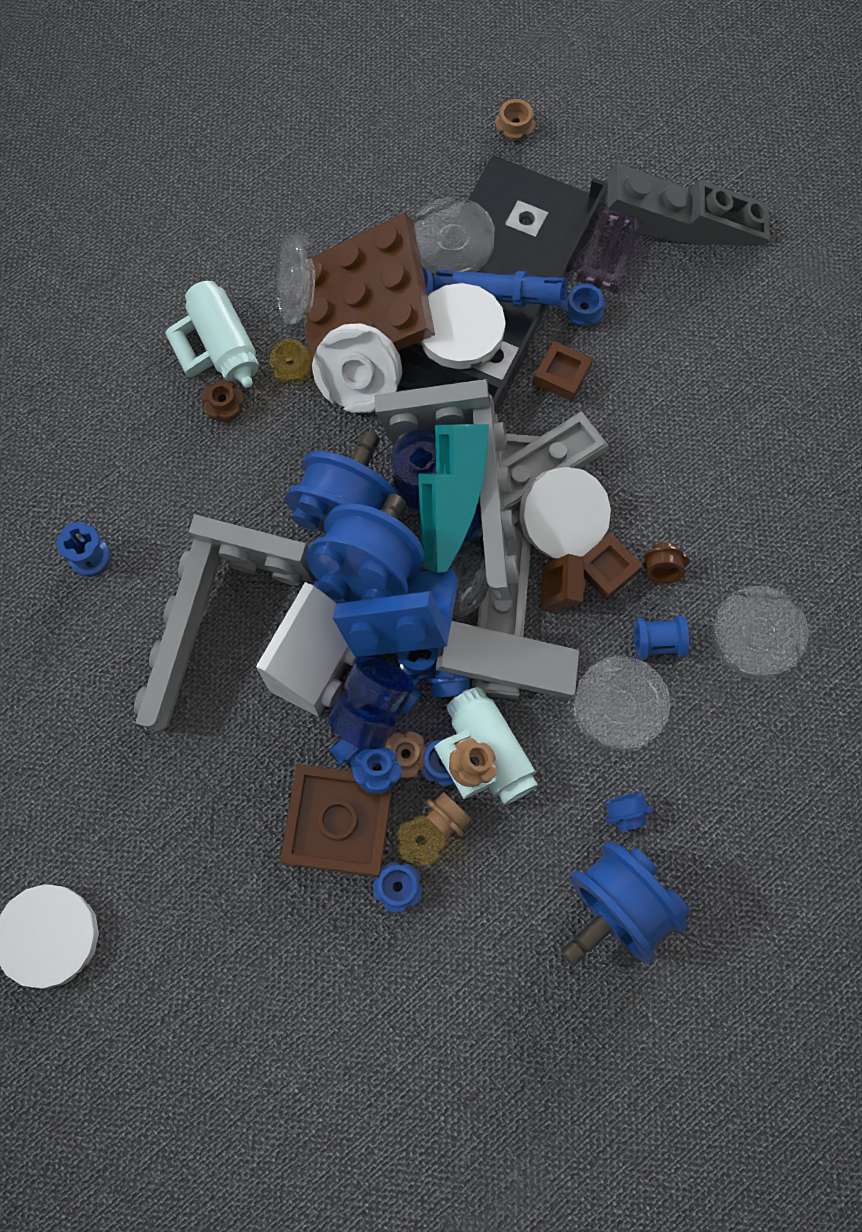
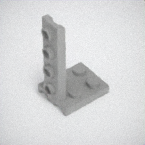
[375,379,519,601]
[134,514,315,731]

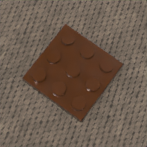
[295,212,435,378]

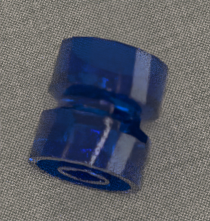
[391,430,436,510]
[328,656,414,749]

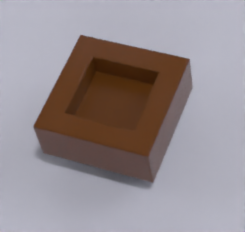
[533,340,593,402]
[583,533,643,600]
[540,554,586,614]

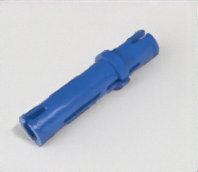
[433,269,567,308]

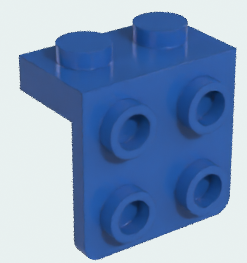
[333,569,458,657]

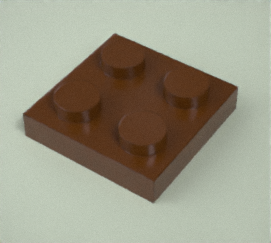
[280,764,393,878]

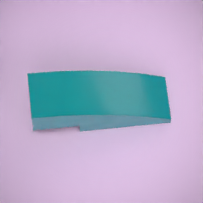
[419,424,489,573]

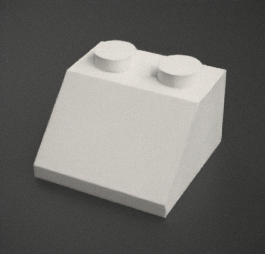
[256,582,361,717]

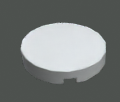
[420,283,506,369]
[312,323,402,413]
[519,467,611,558]
[0,884,99,989]

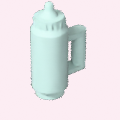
[166,281,259,388]
[434,687,538,805]

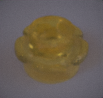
[268,339,310,382]
[397,816,446,865]

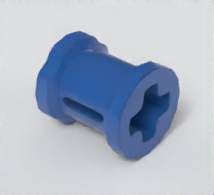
[57,522,111,577]
[633,615,689,660]
[397,648,438,681]

